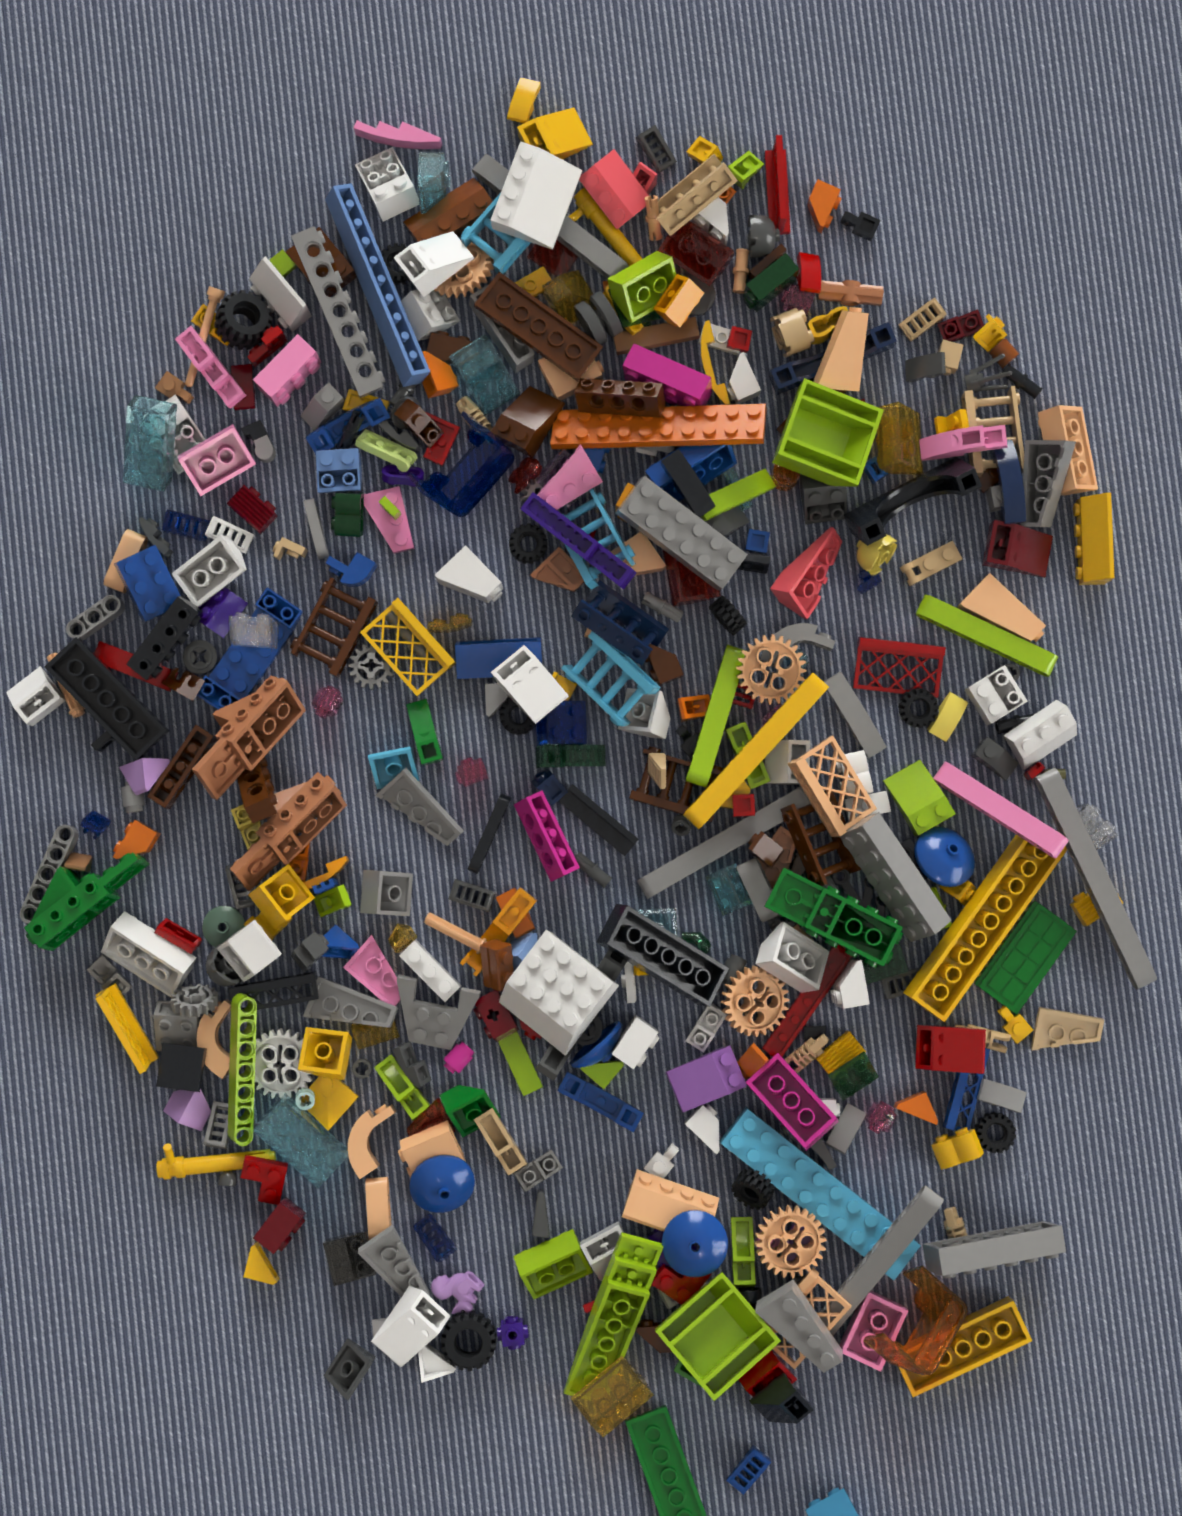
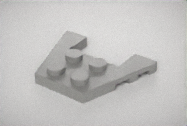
[397,975,481,1050]

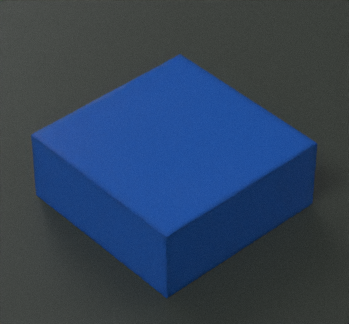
[745,529,770,554]

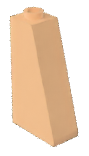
[813,307,869,392]
[957,573,1046,642]

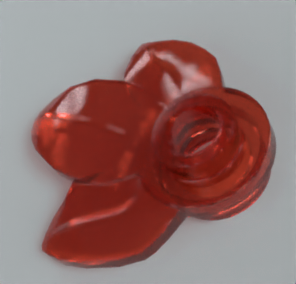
[508,457,542,494]

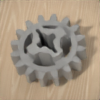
[348,644,394,690]
[170,983,219,1018]

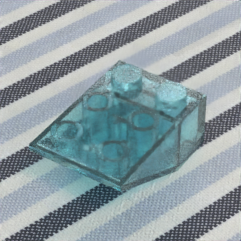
[449,334,520,416]

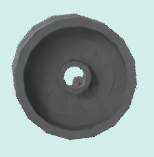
[573,291,623,345]

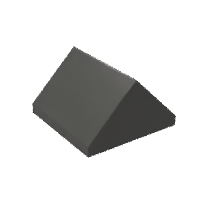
[323,1338,376,1400]

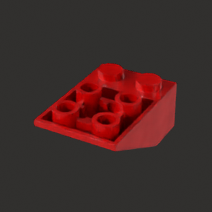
[915,1025,986,1074]

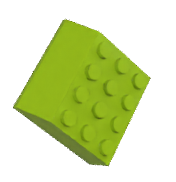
[772,378,884,487]
[655,1272,781,1401]

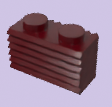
[227,485,278,535]

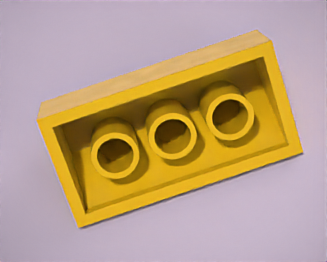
[1073,493,1114,585]

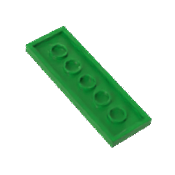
[625,1405,707,1516]

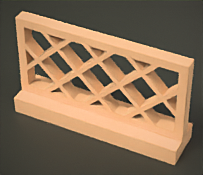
[788,736,877,837]
[765,1267,852,1370]

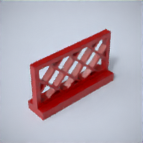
[764,135,790,235]
[853,637,946,698]

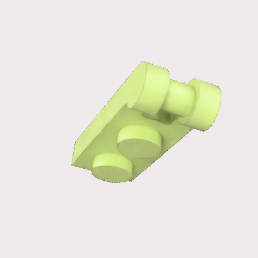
[355,429,417,472]

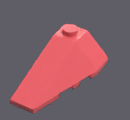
[770,527,842,619]

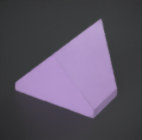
[119,758,171,796]
[163,1089,211,1131]

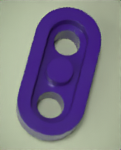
[382,465,424,487]

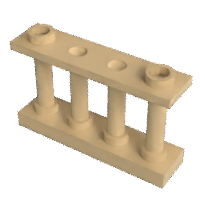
[656,154,738,236]
[961,386,1024,478]

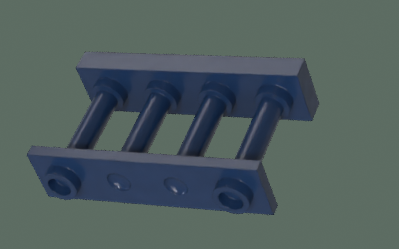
[571,580,669,666]

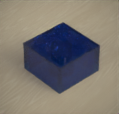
[536,701,587,746]

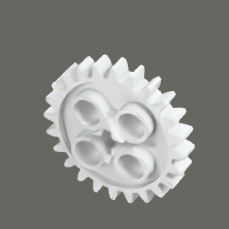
[255,1028,313,1100]

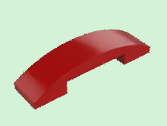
[94,641,179,692]

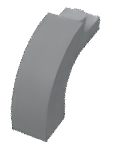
[760,623,835,667]

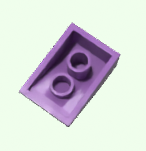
[666,1046,747,1113]

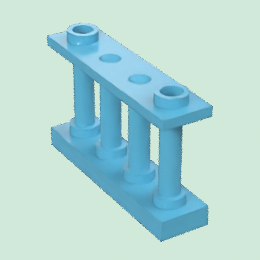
[461,194,531,274]
[562,488,635,590]
[561,631,661,726]

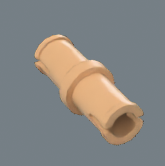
[644,195,662,241]
[732,248,749,294]

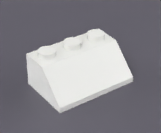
[249,256,312,332]
[172,535,247,607]
[1003,700,1077,770]
[755,922,829,993]
[830,959,870,1009]

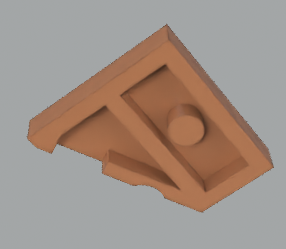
[530,547,584,592]

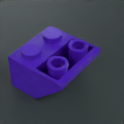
[198,587,248,638]

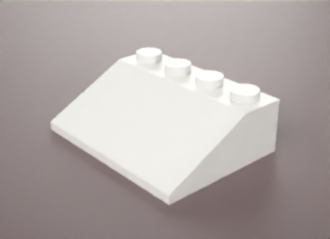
[490,141,582,250]

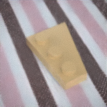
[1030,1007,1104,1051]

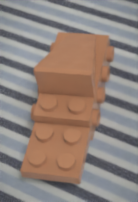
[192,675,306,800]
[230,772,347,892]

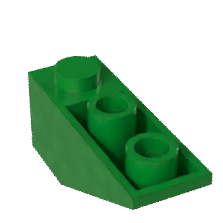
[406,699,444,766]

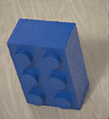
[114,545,181,622]

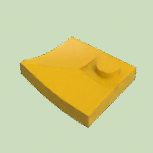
[301,1077,359,1131]

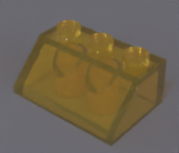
[876,402,923,475]
[571,1356,654,1437]

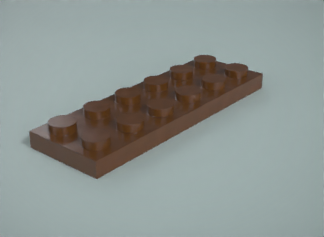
[474,272,603,382]

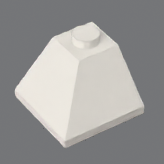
[618,688,671,739]

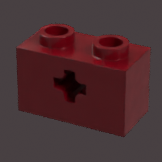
[473,990,520,1042]

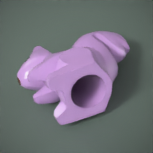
[431,1271,484,1314]

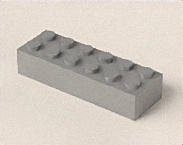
[615,476,748,591]
[840,812,951,942]
[922,1221,1066,1278]

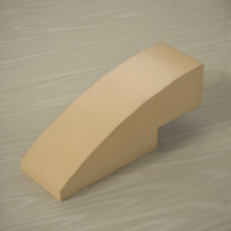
[474,1108,528,1176]

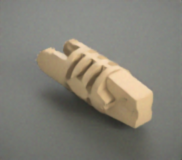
[456,396,498,445]
[955,1024,1011,1053]
[784,1033,829,1073]
[943,1206,967,1239]

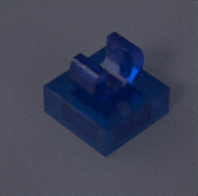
[857,570,882,595]
[81,810,111,839]

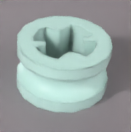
[295,1088,315,1110]

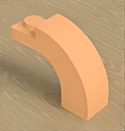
[197,999,231,1079]
[348,1104,396,1179]

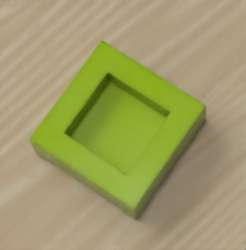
[269,249,297,278]
[379,496,402,521]

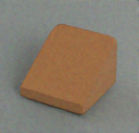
[64,852,93,872]

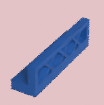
[942,1048,990,1130]

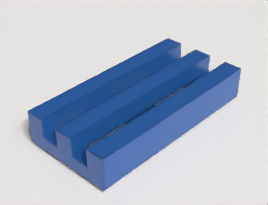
[312,878,340,894]

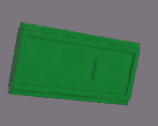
[974,900,1077,1015]

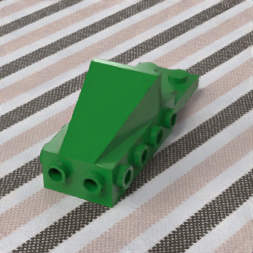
[24,853,149,951]
[764,868,903,968]

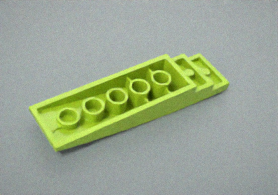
[564,1232,663,1404]

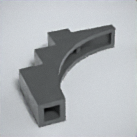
[536,950,627,1081]

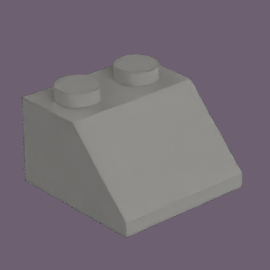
[360,870,413,916]

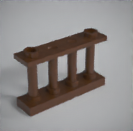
[290,577,378,678]
[629,746,723,823]
[780,788,861,886]

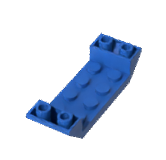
[197,587,303,710]

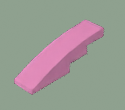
[353,120,442,149]
[175,326,247,409]

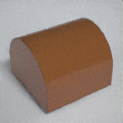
[989,338,1020,369]

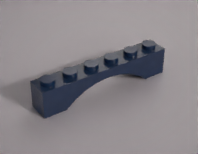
[769,322,897,395]

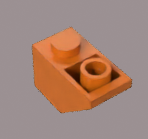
[807,179,842,234]
[113,820,161,860]

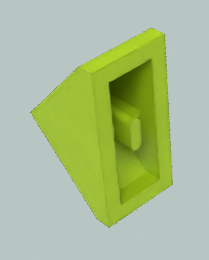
[580,1060,624,1089]

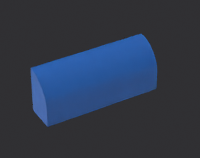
[455,637,542,679]

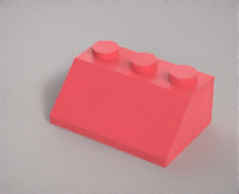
[579,149,650,229]

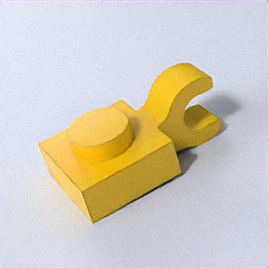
[997,1006,1034,1044]

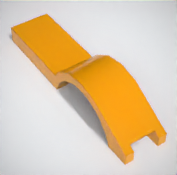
[460,887,537,977]

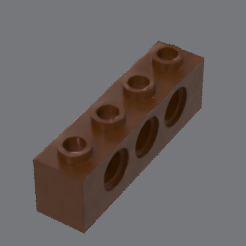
[575,378,666,417]
[147,725,217,809]
[237,757,278,823]

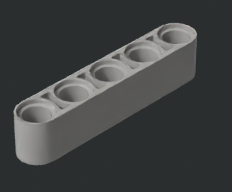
[20,825,79,924]

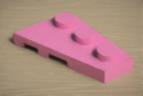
[537,444,603,510]
[364,486,415,554]
[343,935,400,1006]

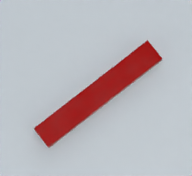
[761,945,852,1057]

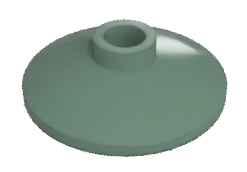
[202,906,245,947]

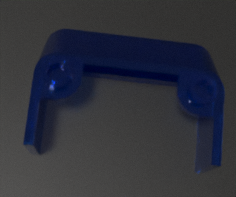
[408,411,515,517]

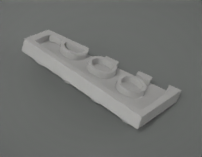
[375,768,464,846]
[303,976,399,1028]

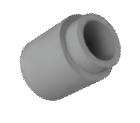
[121,782,145,813]

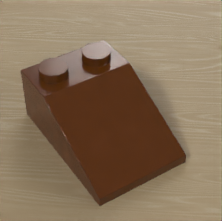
[285,227,357,297]
[491,386,565,458]

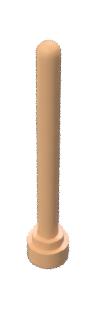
[185,286,225,387]

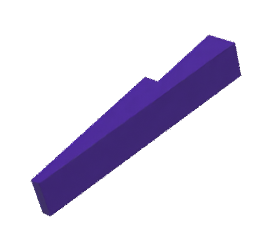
[520,492,637,590]

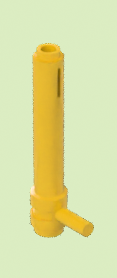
[568,188,642,266]
[156,1143,276,1180]

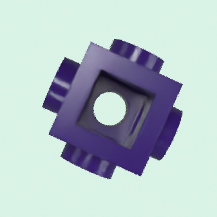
[497,1316,529,1350]

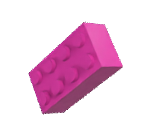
[622,344,712,406]
[746,1053,839,1151]

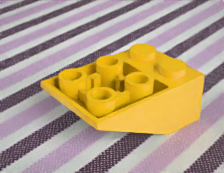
[517,107,593,160]

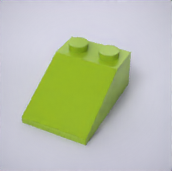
[883,760,956,836]

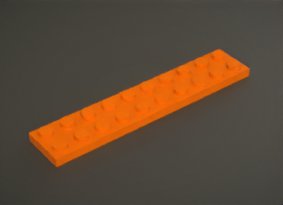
[550,404,766,449]

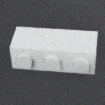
[399,940,461,1002]

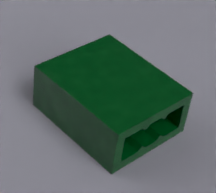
[743,253,799,312]

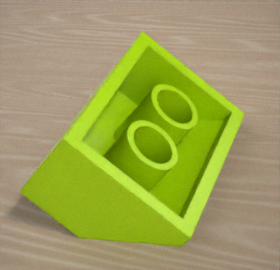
[607,251,676,323]
[513,1229,593,1299]

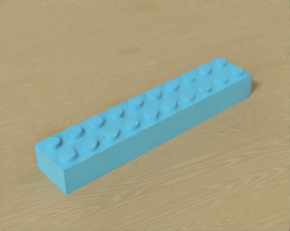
[719,1107,921,1280]

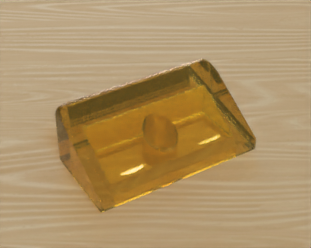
[351,1019,400,1050]

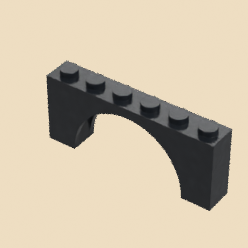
[844,457,982,546]

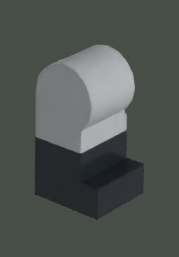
[241,420,276,463]

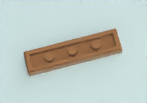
[613,317,700,355]

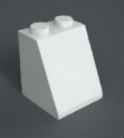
[435,545,503,603]

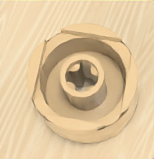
[770,308,814,358]

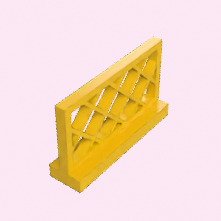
[360,597,456,697]
[95,983,159,1074]

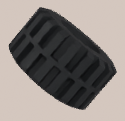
[214,290,272,350]
[441,1311,497,1371]

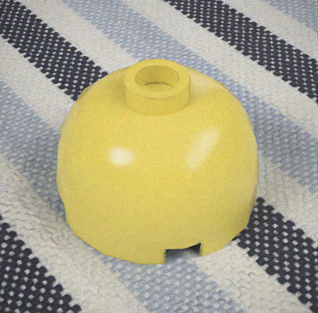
[856,534,897,576]

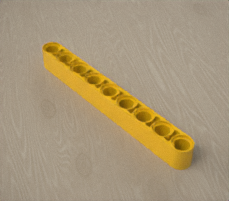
[683,672,829,829]

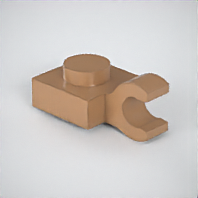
[155,371,194,404]

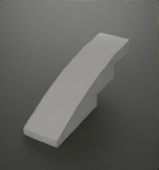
[824,671,887,758]

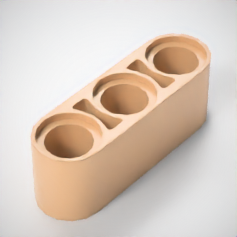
[104,529,148,593]
[365,1177,391,1240]

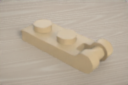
[900,540,962,586]

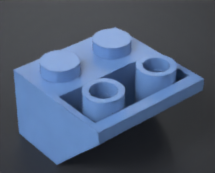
[316,448,362,493]

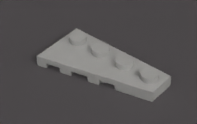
[358,1224,430,1297]

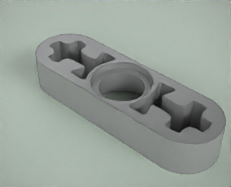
[303,498,329,560]

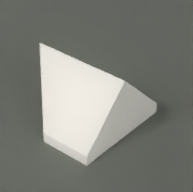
[418,1344,457,1383]

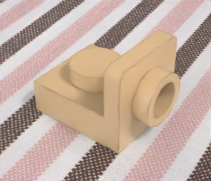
[272,537,308,560]

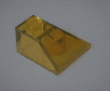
[542,270,593,324]

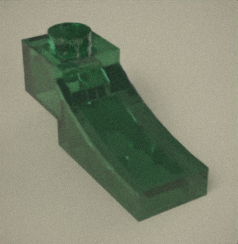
[536,745,606,768]

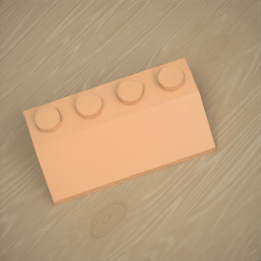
[1038,405,1098,496]
[622,1169,719,1232]

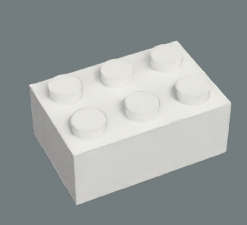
[611,1014,659,1069]

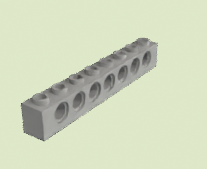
[291,226,386,398]

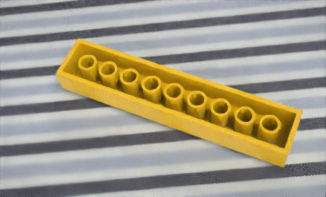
[903,835,1067,1022]

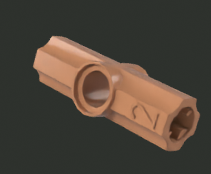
[818,280,884,306]

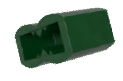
[331,491,364,537]

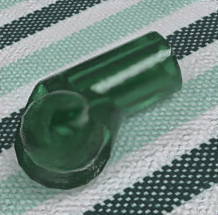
[682,932,711,954]

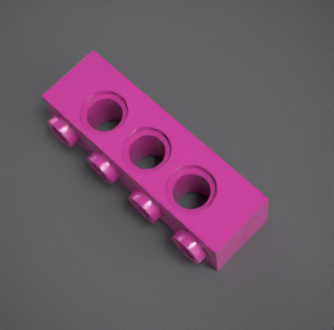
[514,791,580,882]

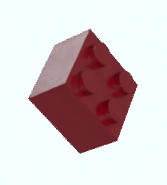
[253,1197,306,1254]

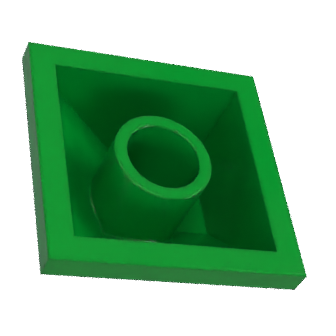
[439,1085,501,1137]

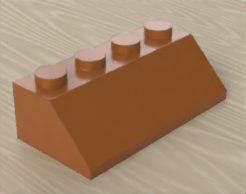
[403,178,493,243]

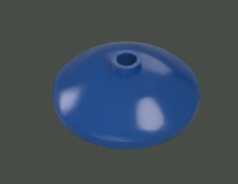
[915,827,975,887]
[569,1020,622,1068]
[409,1155,475,1213]
[662,1210,728,1277]

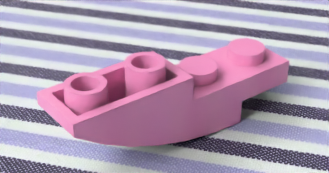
[919,425,1008,461]

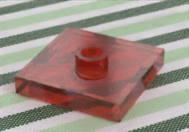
[527,240,578,281]

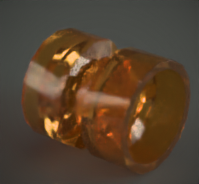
[771,464,800,491]

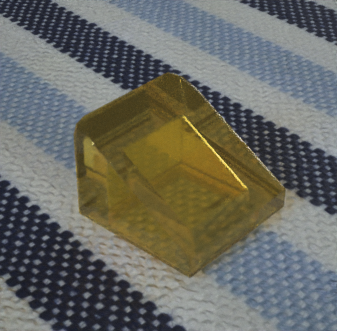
[388,923,417,953]

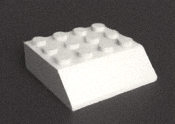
[499,930,619,1056]

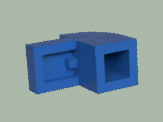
[326,552,377,587]

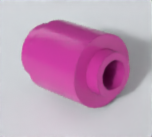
[443,1041,475,1074]

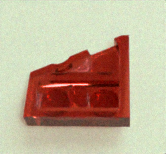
[406,1098,456,1136]

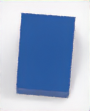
[321,924,359,959]

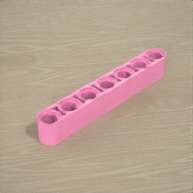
[933,762,1069,859]

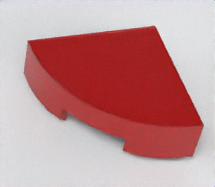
[1023,761,1045,780]

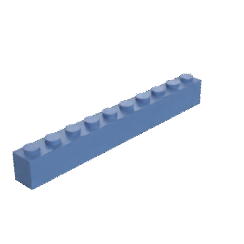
[325,183,430,387]

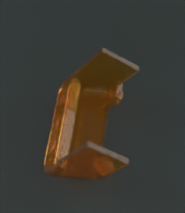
[863,1266,968,1376]

